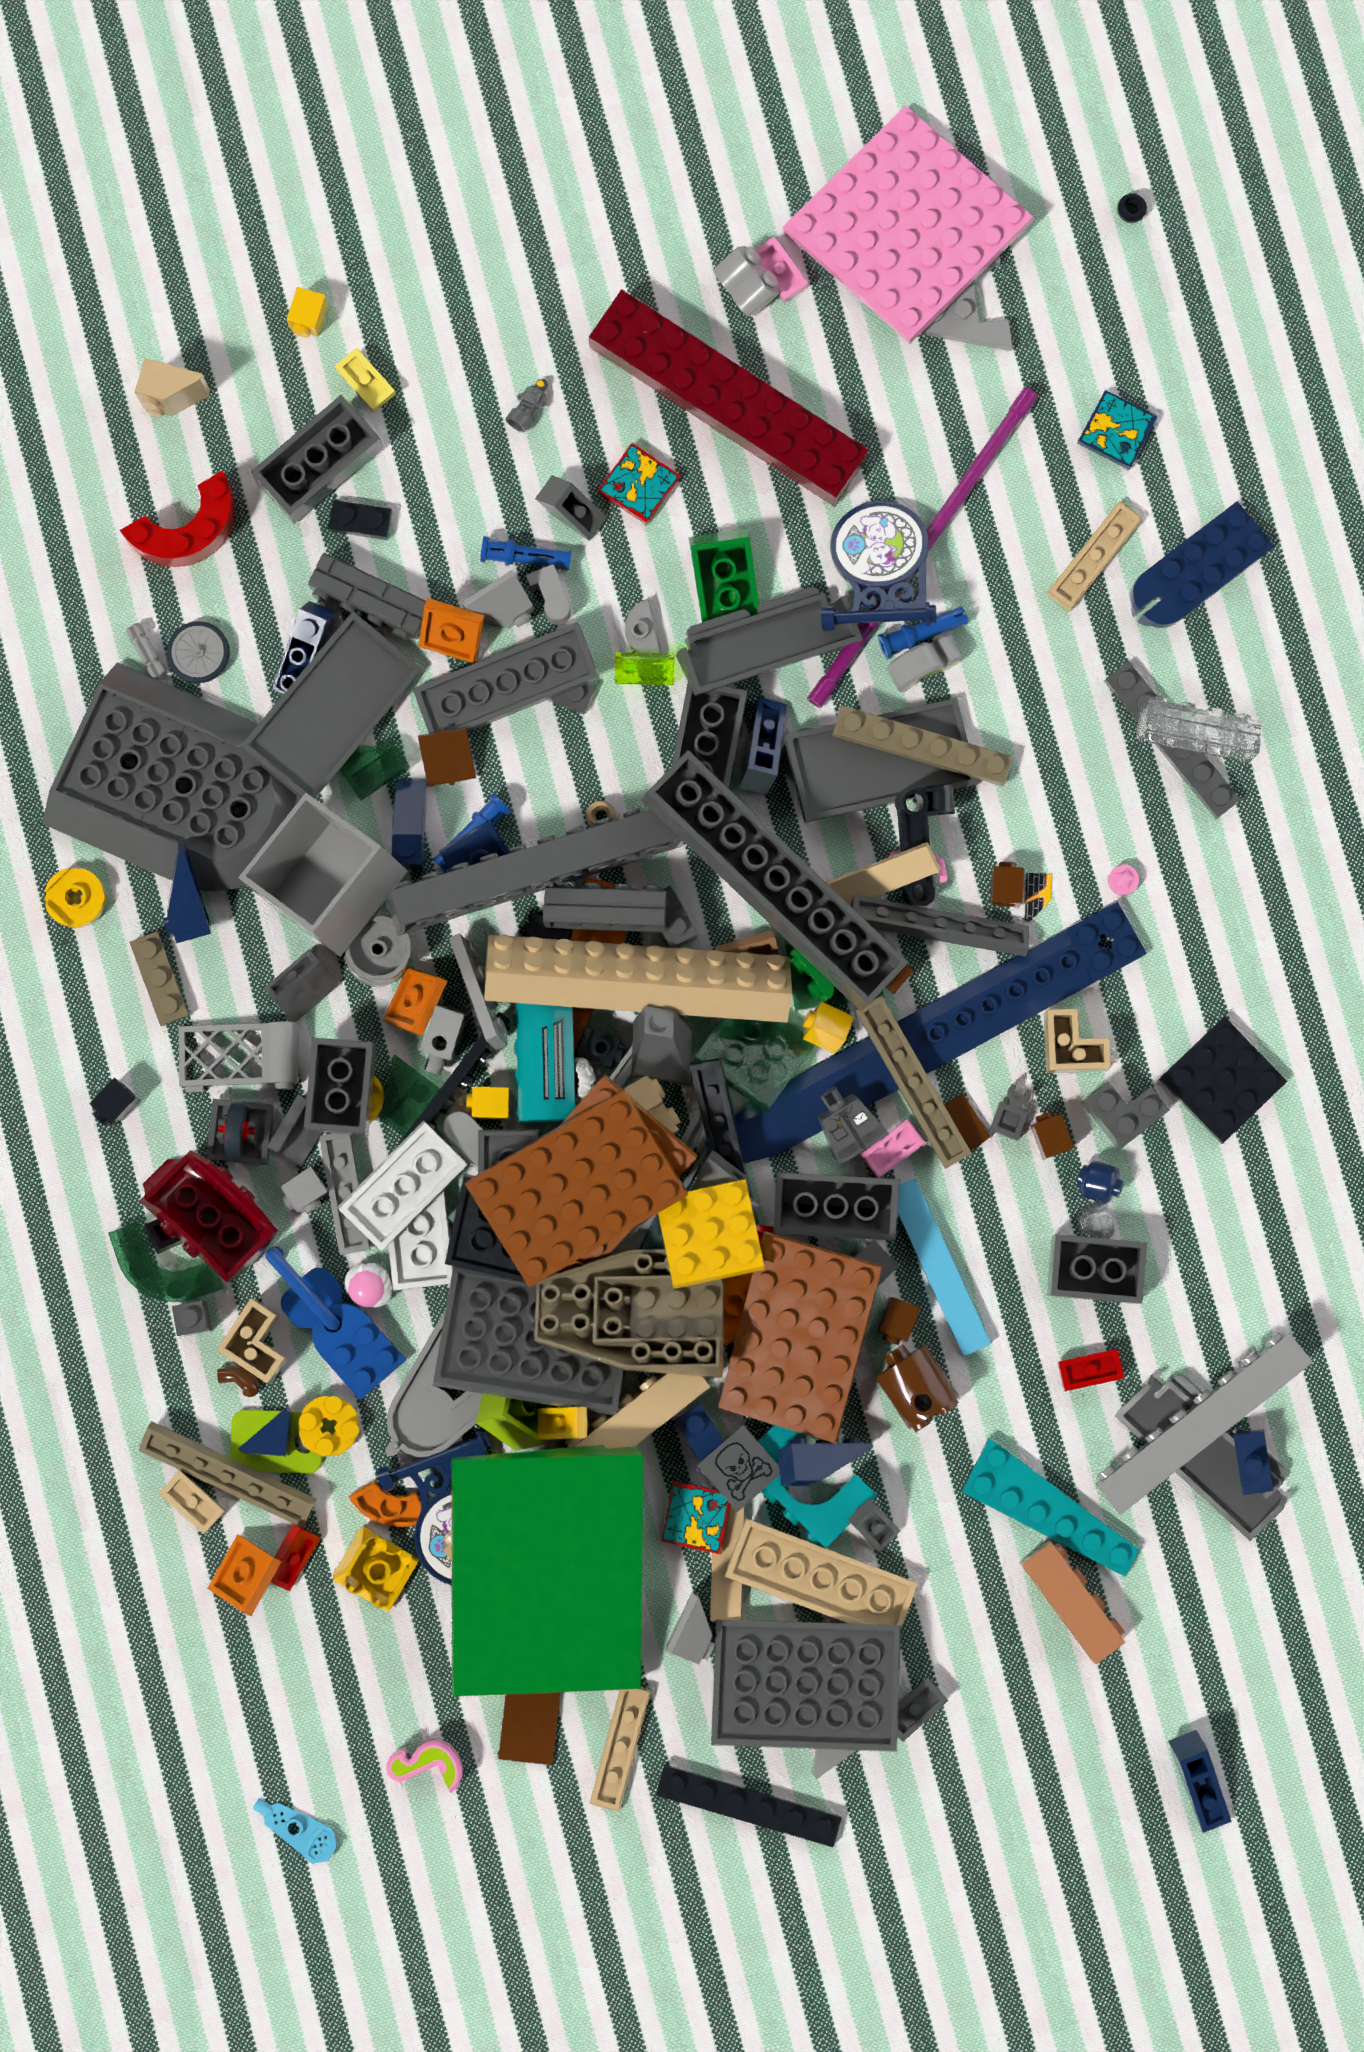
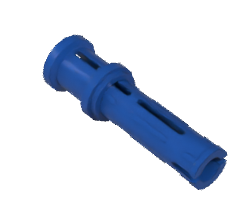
[480,536,572,570]
[877,606,968,659]
[432,794,512,873]

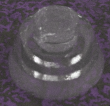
[1078,1200,1114,1239]

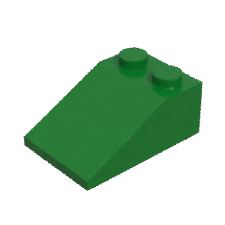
[688,528,759,622]

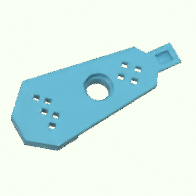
[253,1798,337,1864]

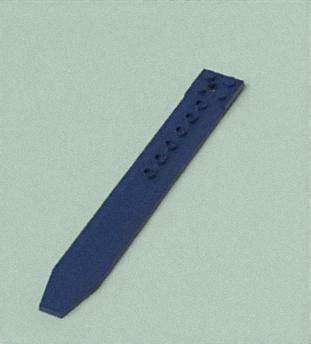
[703,902,1147,1164]

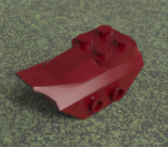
[139,1150,278,1282]

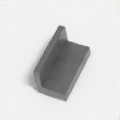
[263,949,339,1022]
[267,1095,322,1166]

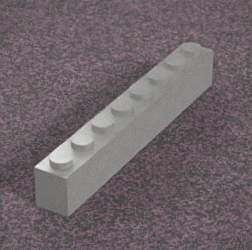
[1095,1332,1313,1515]

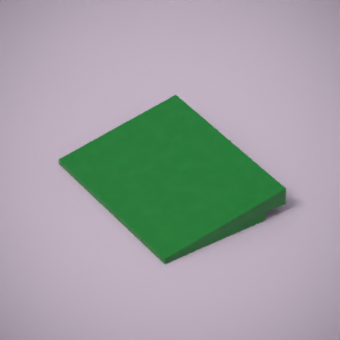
[451,1445,643,1697]

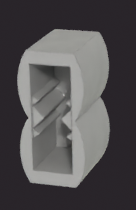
[713,246,781,317]

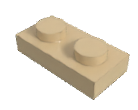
[159,1470,226,1534]

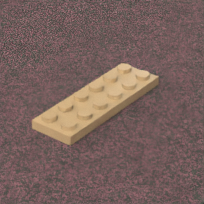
[724,1518,918,1629]

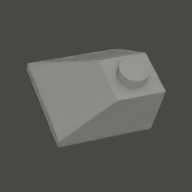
[462,570,534,629]
[666,1590,715,1664]

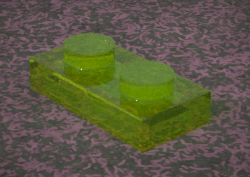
[615,652,675,685]

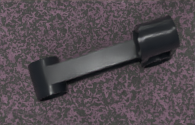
[895,784,955,907]

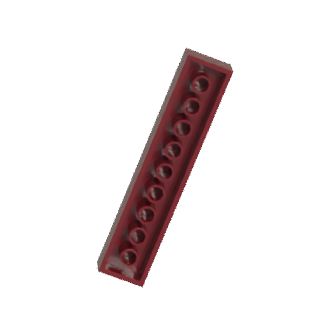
[588,289,869,507]

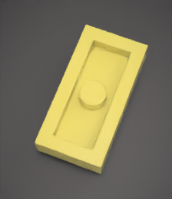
[334,347,396,413]

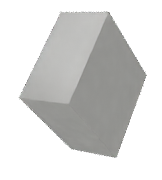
[238,793,408,957]

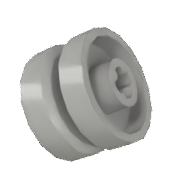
[345,915,411,987]

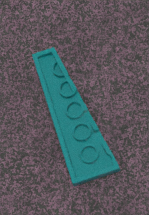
[961,1438,1139,1577]

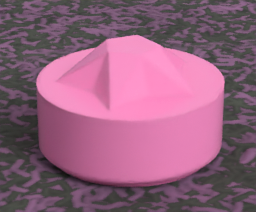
[1108,865,1139,896]

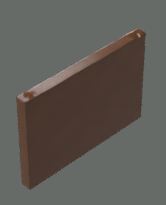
[497,1692,561,1765]

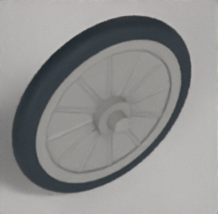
[167,621,230,683]

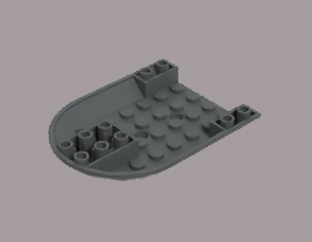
[42,662,301,892]

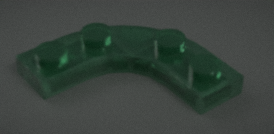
[108,1223,225,1302]

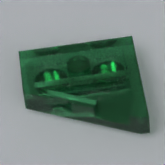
[339,741,410,801]

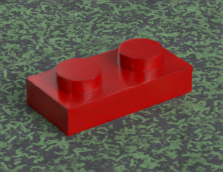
[1057,1349,1124,1392]
[270,1524,321,1591]

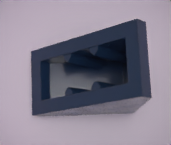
[239,1408,293,1456]

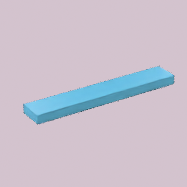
[898,1178,991,1356]

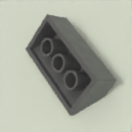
[773,1172,901,1241]

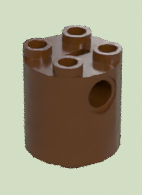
[875,1344,959,1433]

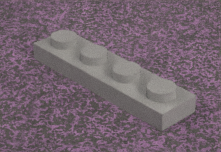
[449,933,507,1050]
[319,1133,371,1255]

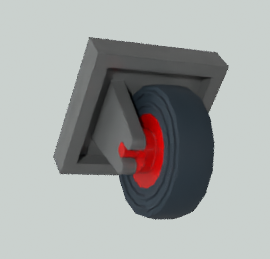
[206,1099,274,1165]

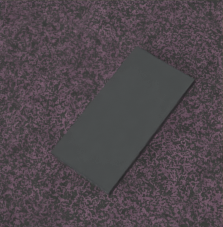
[239,612,422,799]
[783,698,978,823]

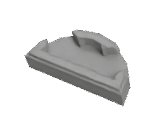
[625,599,661,658]

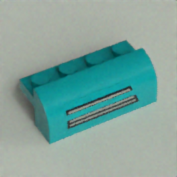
[513,1003,575,1124]

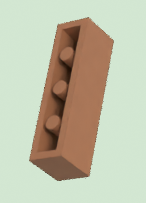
[1019,1541,1126,1665]

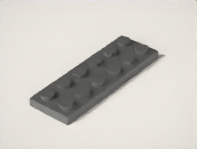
[413,622,600,733]

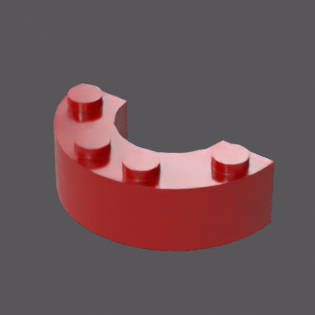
[120,470,235,567]

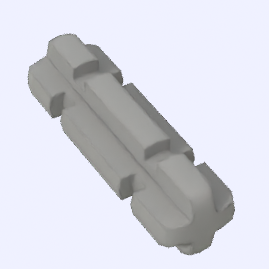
[126,623,166,679]

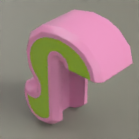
[386,1739,463,1793]

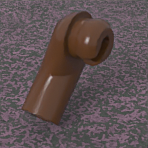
[217,1367,259,1397]

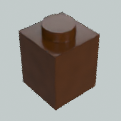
[990,862,1024,908]
[1030,1111,1074,1160]
[878,1297,920,1346]

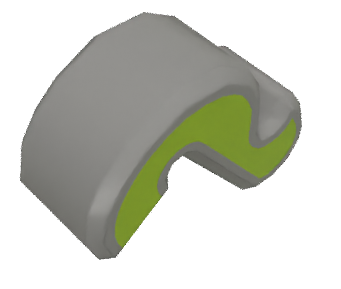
[887,634,963,692]

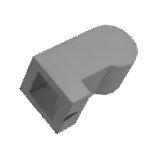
[526,564,571,625]

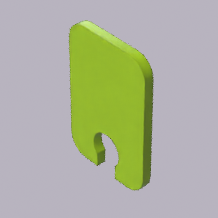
[230,1410,323,1473]

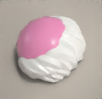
[574,1057,597,1106]
[344,1262,393,1308]

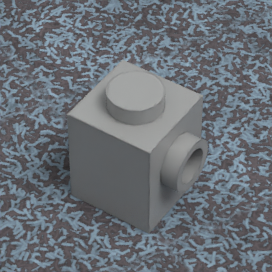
[280,1166,329,1214]

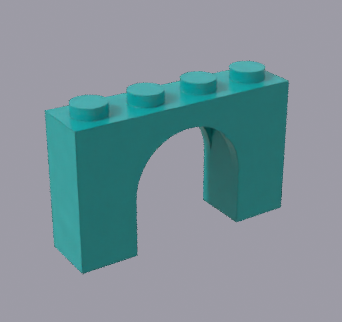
[758,1425,877,1548]

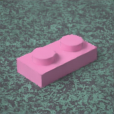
[755,236,809,303]

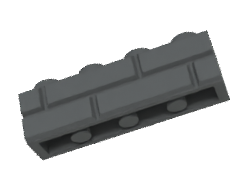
[308,553,426,641]
[543,882,668,932]

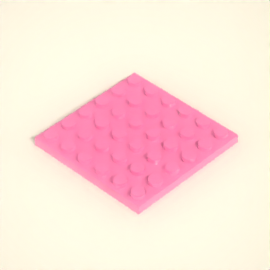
[783,105,1033,344]

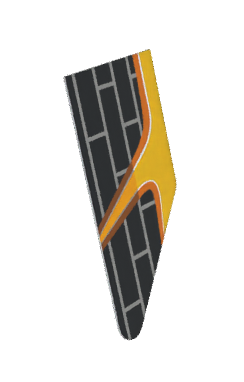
[1025,873,1052,922]

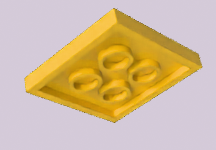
[658,1179,765,1289]

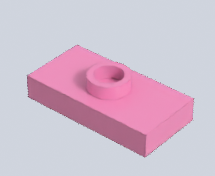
[860,1119,927,1178]

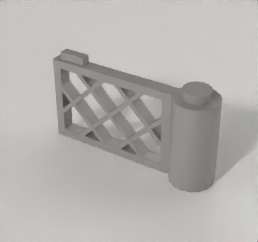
[178,1021,299,1093]

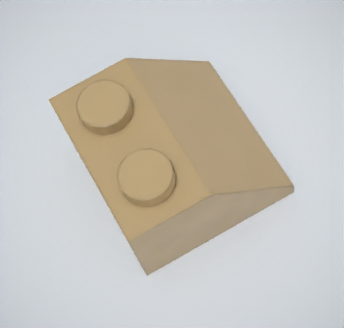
[135,358,210,417]

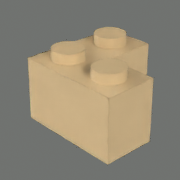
[1044,1009,1111,1073]
[624,1075,681,1135]
[217,1299,288,1384]

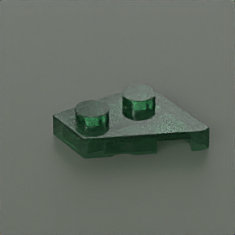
[380,1055,440,1137]

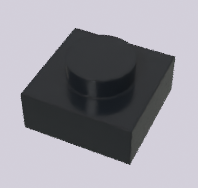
[143,1219,183,1254]

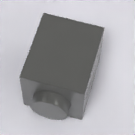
[172,1300,212,1337]

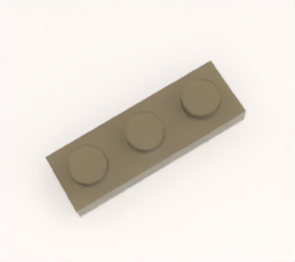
[129,931,190,1027]

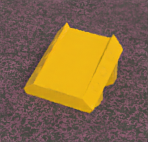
[332,1526,419,1612]

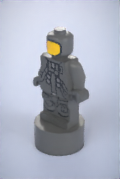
[505,379,548,432]

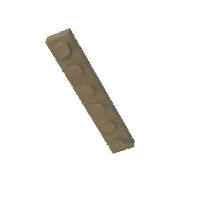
[832,705,1012,787]
[855,996,972,1169]
[139,1421,317,1528]

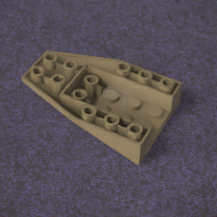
[535,1249,724,1378]

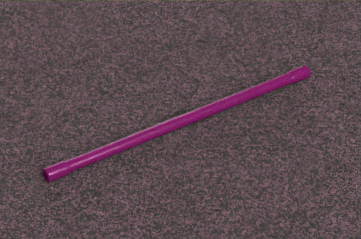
[807,387,1038,708]

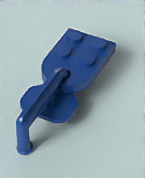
[266,1246,406,1400]

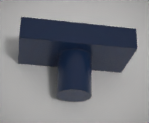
[1233,1429,1273,1495]

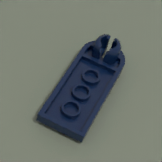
[1130,501,1275,628]

